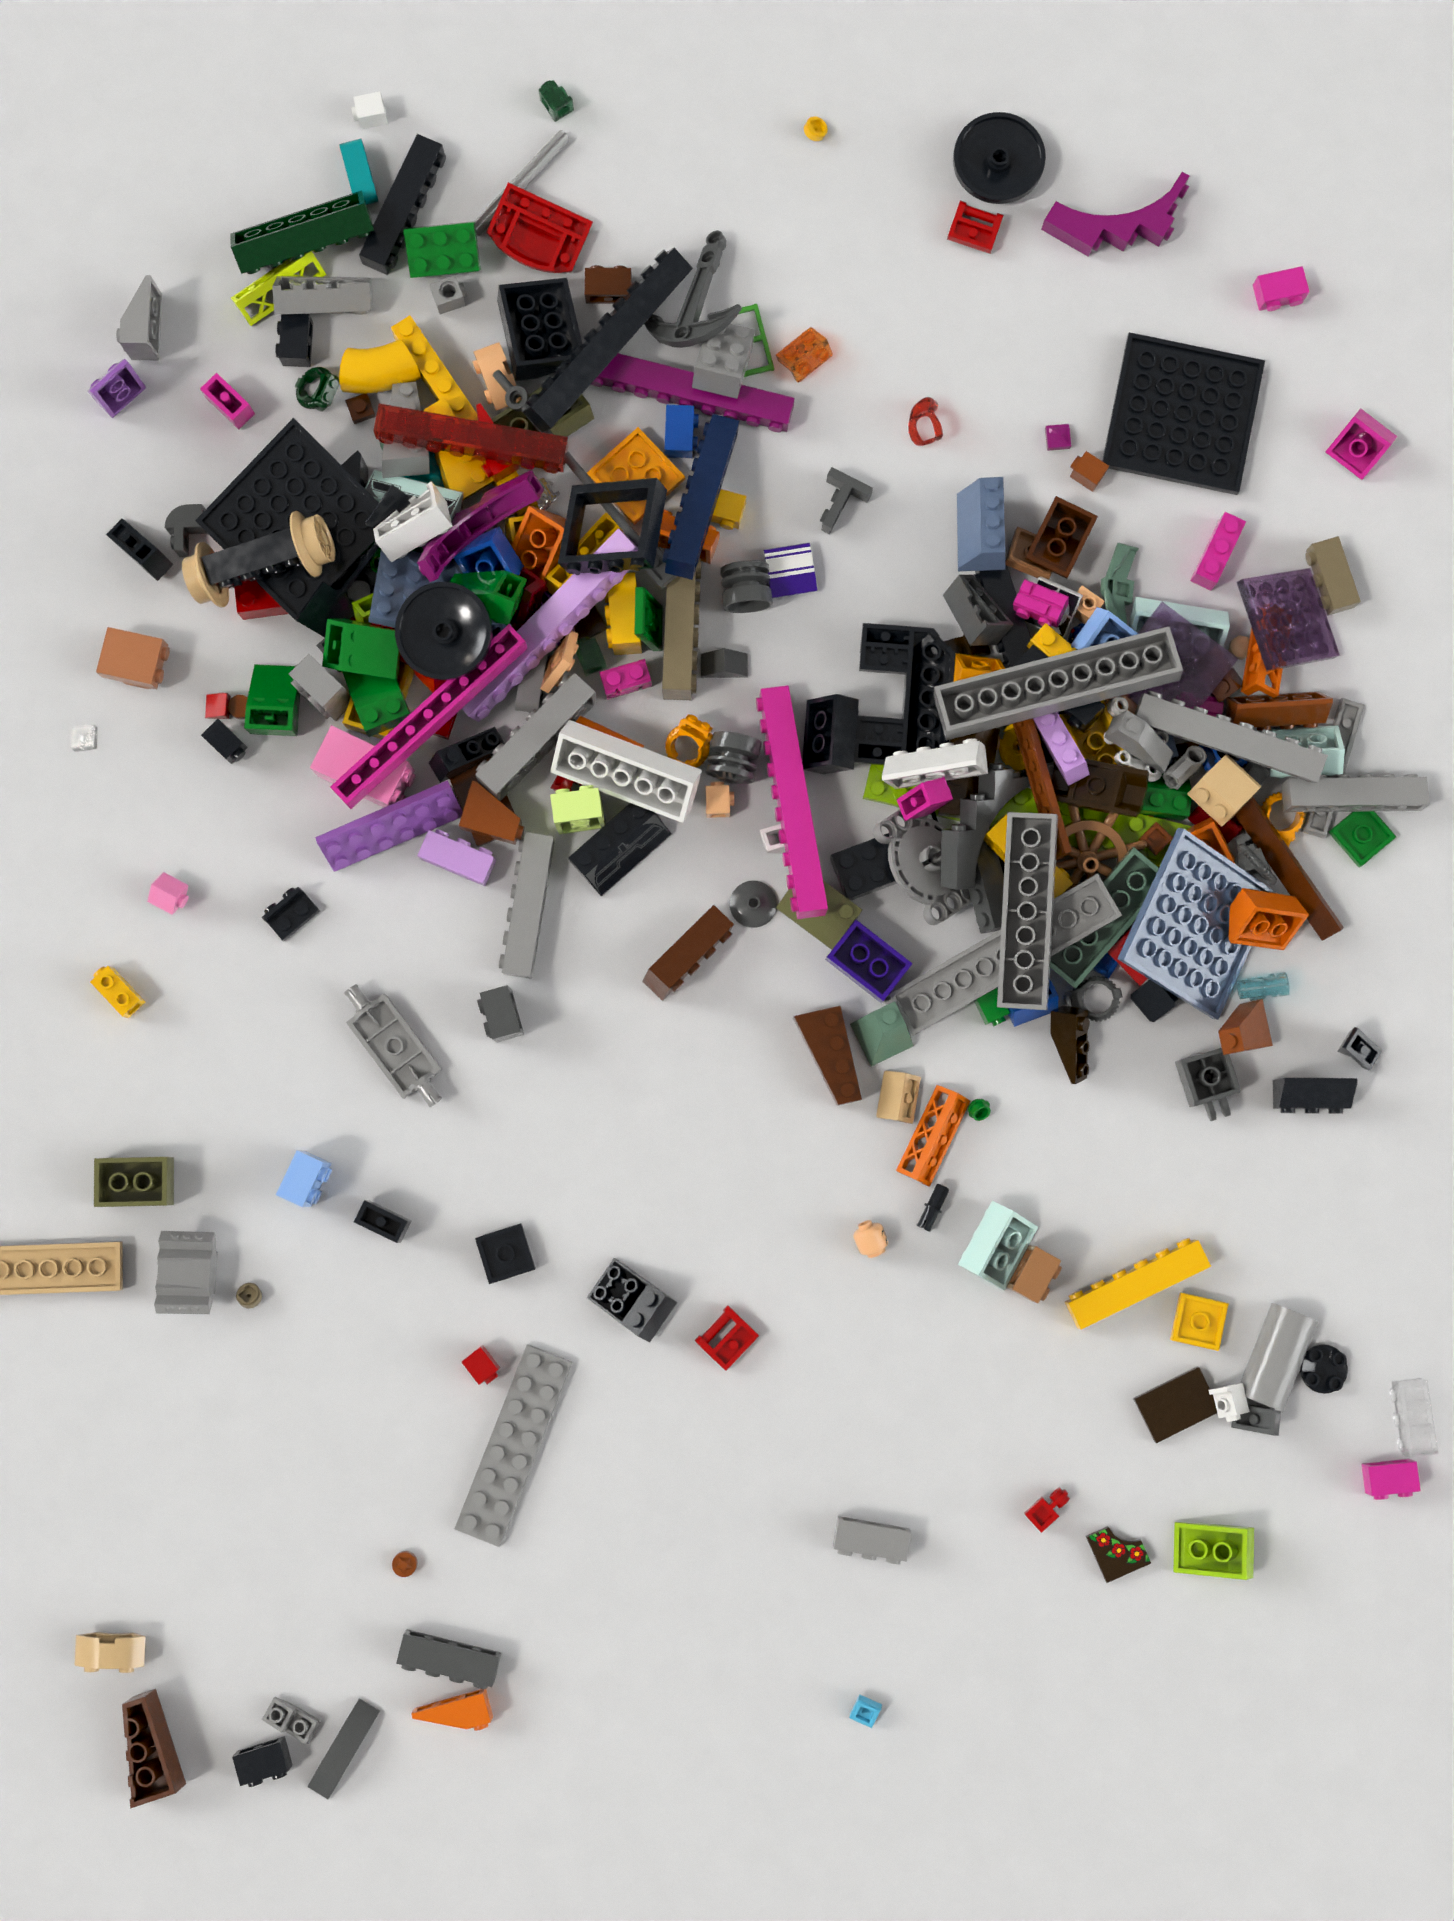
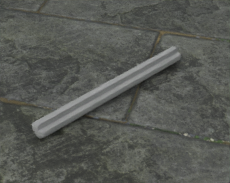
[475,130,569,236]

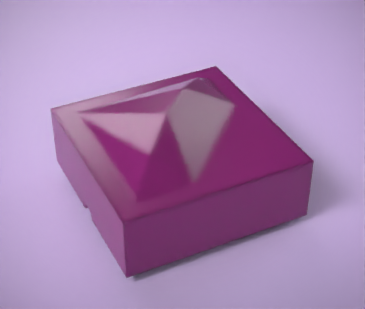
[1045,424,1071,451]

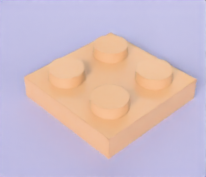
[540,631,579,693]

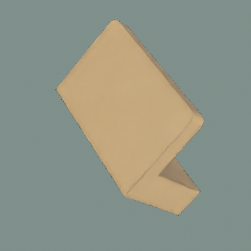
[876,1071,921,1124]

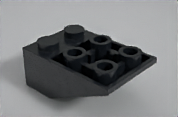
[587,1258,677,1342]

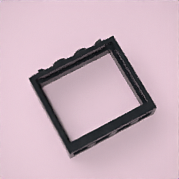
[558,478,667,575]

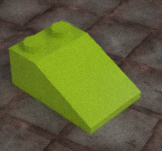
[1173,1522,1254,1580]

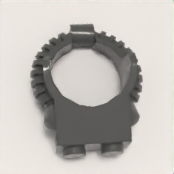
[1236,833,1277,885]
[1063,976,1123,1022]

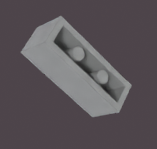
[833,1516,911,1564]

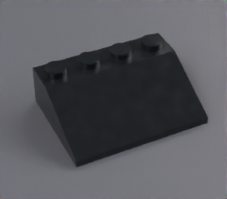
[497,278,583,381]

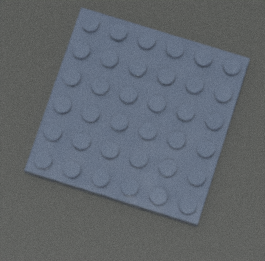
[1118,828,1276,1020]

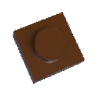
[345,393,376,424]

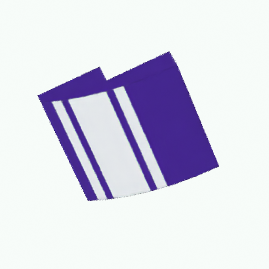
[763,543,818,598]

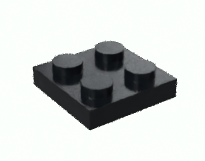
[475,1223,536,1284]

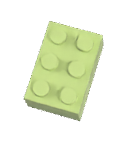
[550,785,605,835]

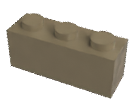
[1305,536,1361,616]

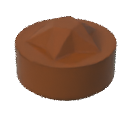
[392,1551,418,1577]

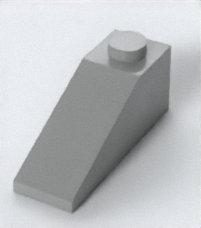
[1104,710,1174,773]

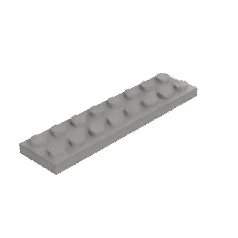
[454,1344,572,1547]

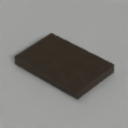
[1133,1366,1217,1443]

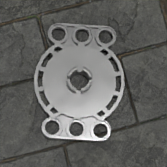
[873,810,972,925]

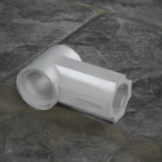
[1162,746,1207,790]

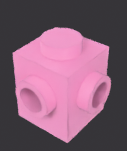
[147,872,189,915]

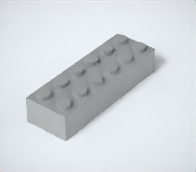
[475,673,596,801]

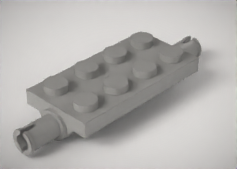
[344,984,442,1107]

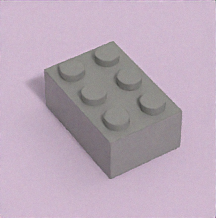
[692,324,755,399]
[289,654,351,722]

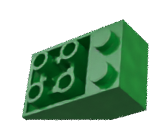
[450,570,527,625]
[322,618,400,679]
[244,664,300,736]

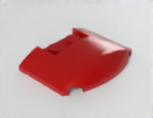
[486,182,593,273]

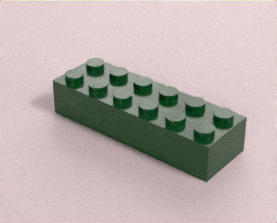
[230,190,374,274]

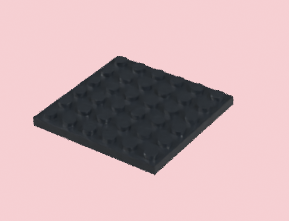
[1102,332,1265,495]
[195,418,379,622]

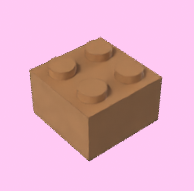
[1007,1245,1062,1304]

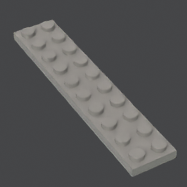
[889,874,1122,1036]

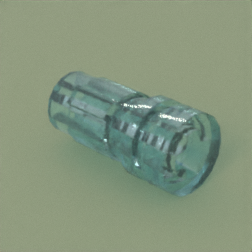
[1237,972,1289,1001]

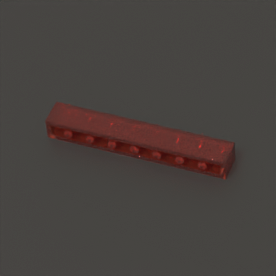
[373,403,569,474]

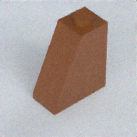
[459,781,525,845]
[1218,999,1273,1055]

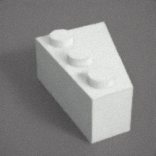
[373,481,452,562]

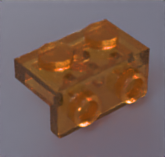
[776,327,833,383]

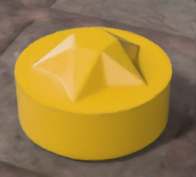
[804,116,828,141]

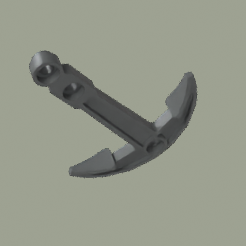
[644,230,742,348]

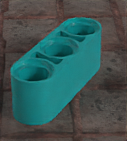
[339,138,379,205]

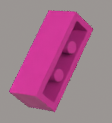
[1190,512,1246,591]

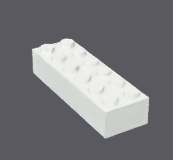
[550,720,702,823]

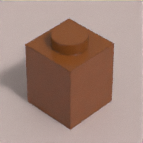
[1070,451,1109,492]

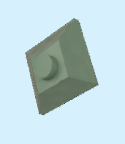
[850,1001,914,1067]

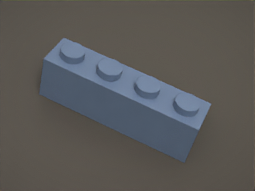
[957,477,1006,572]

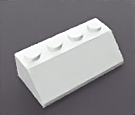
[882,739,988,789]

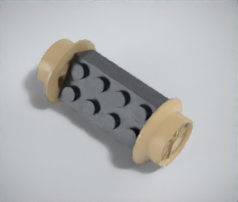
[182,511,335,608]

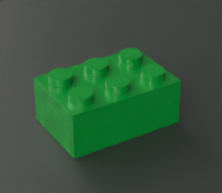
[403,221,481,278]

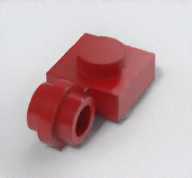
[1024,1487,1070,1533]

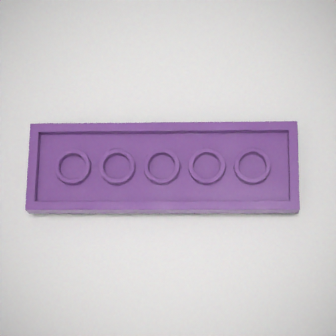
[315,780,463,872]

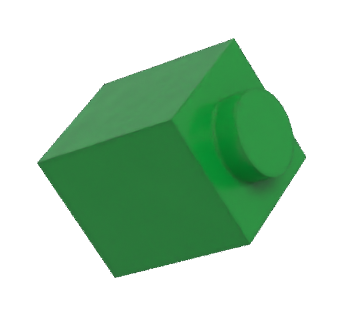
[974,988,1010,1027]

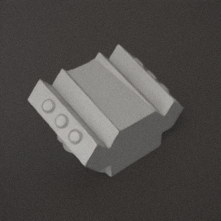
[154,1231,218,1314]

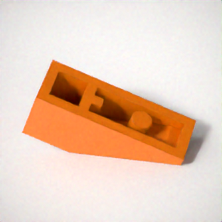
[411,1689,493,1731]

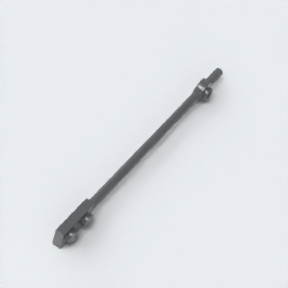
[493,370,677,589]

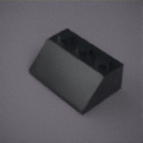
[1273,1078,1357,1114]

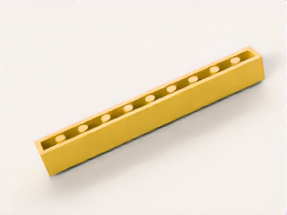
[391,315,539,516]

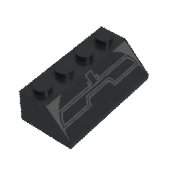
[568,803,672,897]

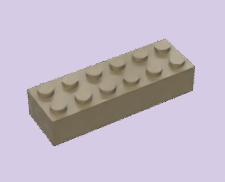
[662,558,701,701]

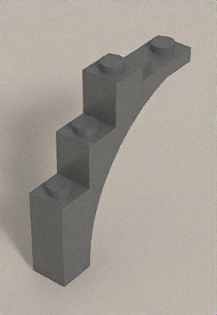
[940,763,1030,890]

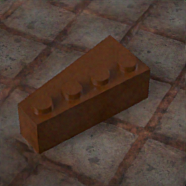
[642,905,734,1001]
[793,1006,862,1106]
[122,1689,186,1809]

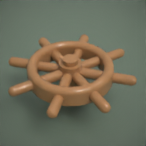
[1056,805,1147,893]

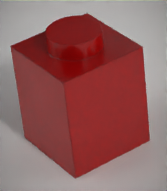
[462,1345,500,1385]

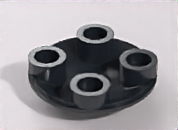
[1300,1345,1348,1394]

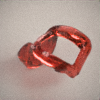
[908,397,943,446]

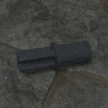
[917,1184,949,1232]

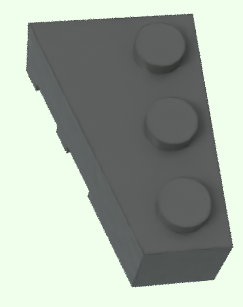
[943,575,1014,646]

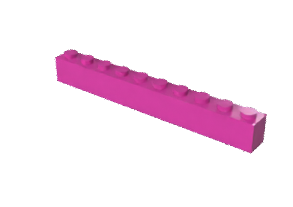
[330,624,528,809]
[756,685,828,919]

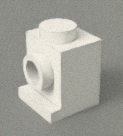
[1208,1383,1250,1422]

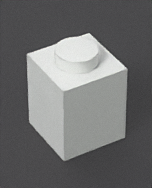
[351,91,388,129]

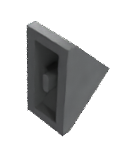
[701,648,748,678]

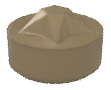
[236,1283,262,1309]

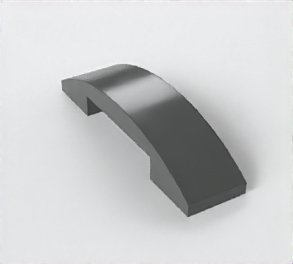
[307,1698,380,1799]

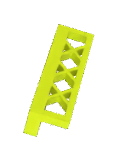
[231,251,327,326]

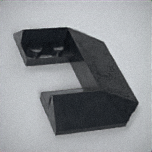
[854,623,955,765]

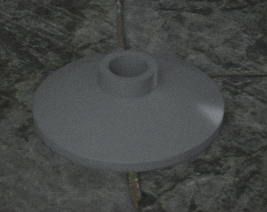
[730,881,777,928]

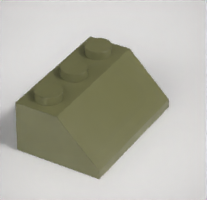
[776,881,862,950]

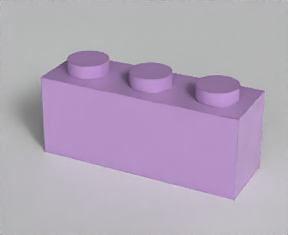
[1033,712,1090,786]
[417,829,496,886]

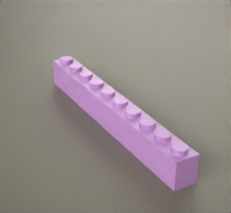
[462,528,638,722]

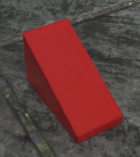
[433,712,458,740]

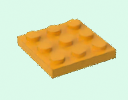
[587,427,685,525]

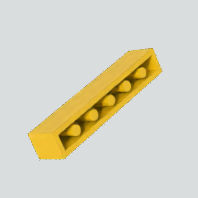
[1065,1238,1211,1330]

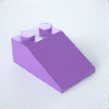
[87,359,146,418]

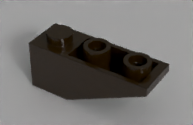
[1051,1006,1090,1084]

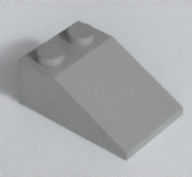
[116,275,162,361]

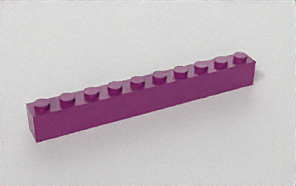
[591,353,795,433]

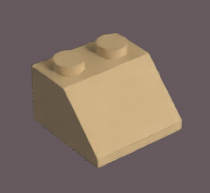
[1187,754,1262,827]

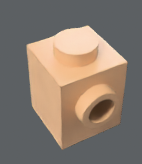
[1074,586,1105,624]
[705,782,734,818]

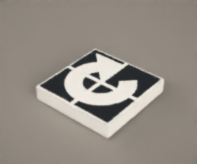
[1025,576,1083,639]

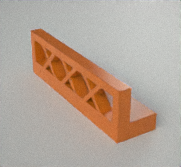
[1241,603,1291,698]
[896,1085,970,1187]

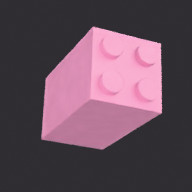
[310,725,416,807]

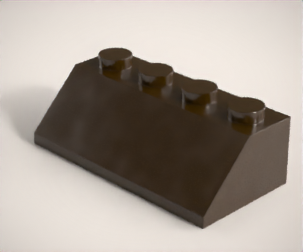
[938,728,1000,819]

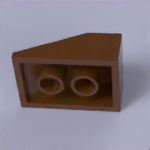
[1025,496,1098,579]

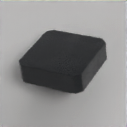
[1131,979,1179,1022]

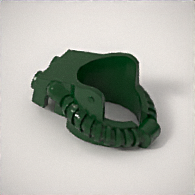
[295,367,340,412]

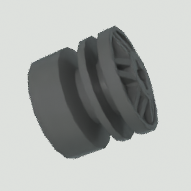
[720,560,773,613]
[705,731,762,784]

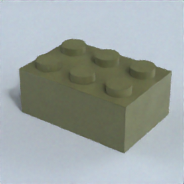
[94,1157,174,1207]

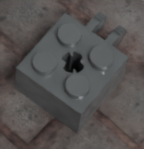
[1175,1048,1240,1121]

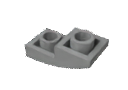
[262,1697,321,1744]

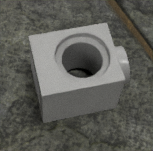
[430,276,467,315]

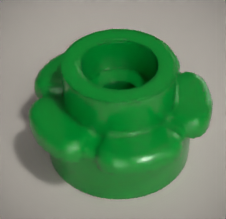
[968,1099,991,1121]

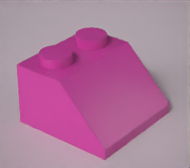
[1325,408,1397,480]

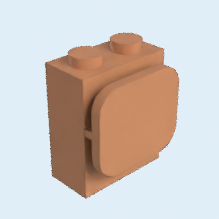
[96,627,170,690]

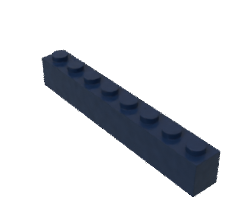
[662,414,740,580]

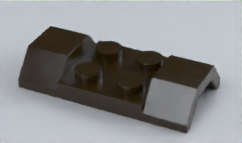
[1051,759,1149,818]

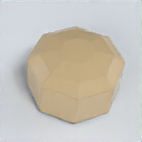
[1228,635,1249,660]

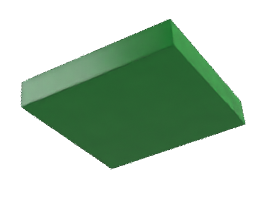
[1328,811,1396,867]

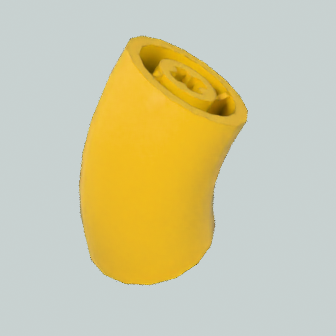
[339,339,421,394]

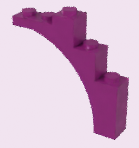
[1041,172,1190,257]
[417,470,544,582]

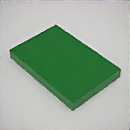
[634,587,663,651]

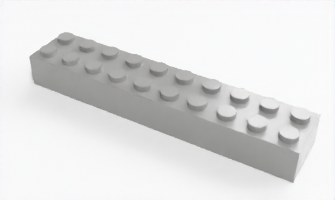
[934,626,1183,741]

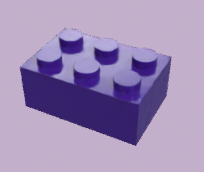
[825,920,913,1004]

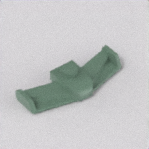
[1100,542,1139,624]

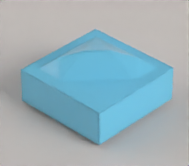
[849,1694,882,1728]

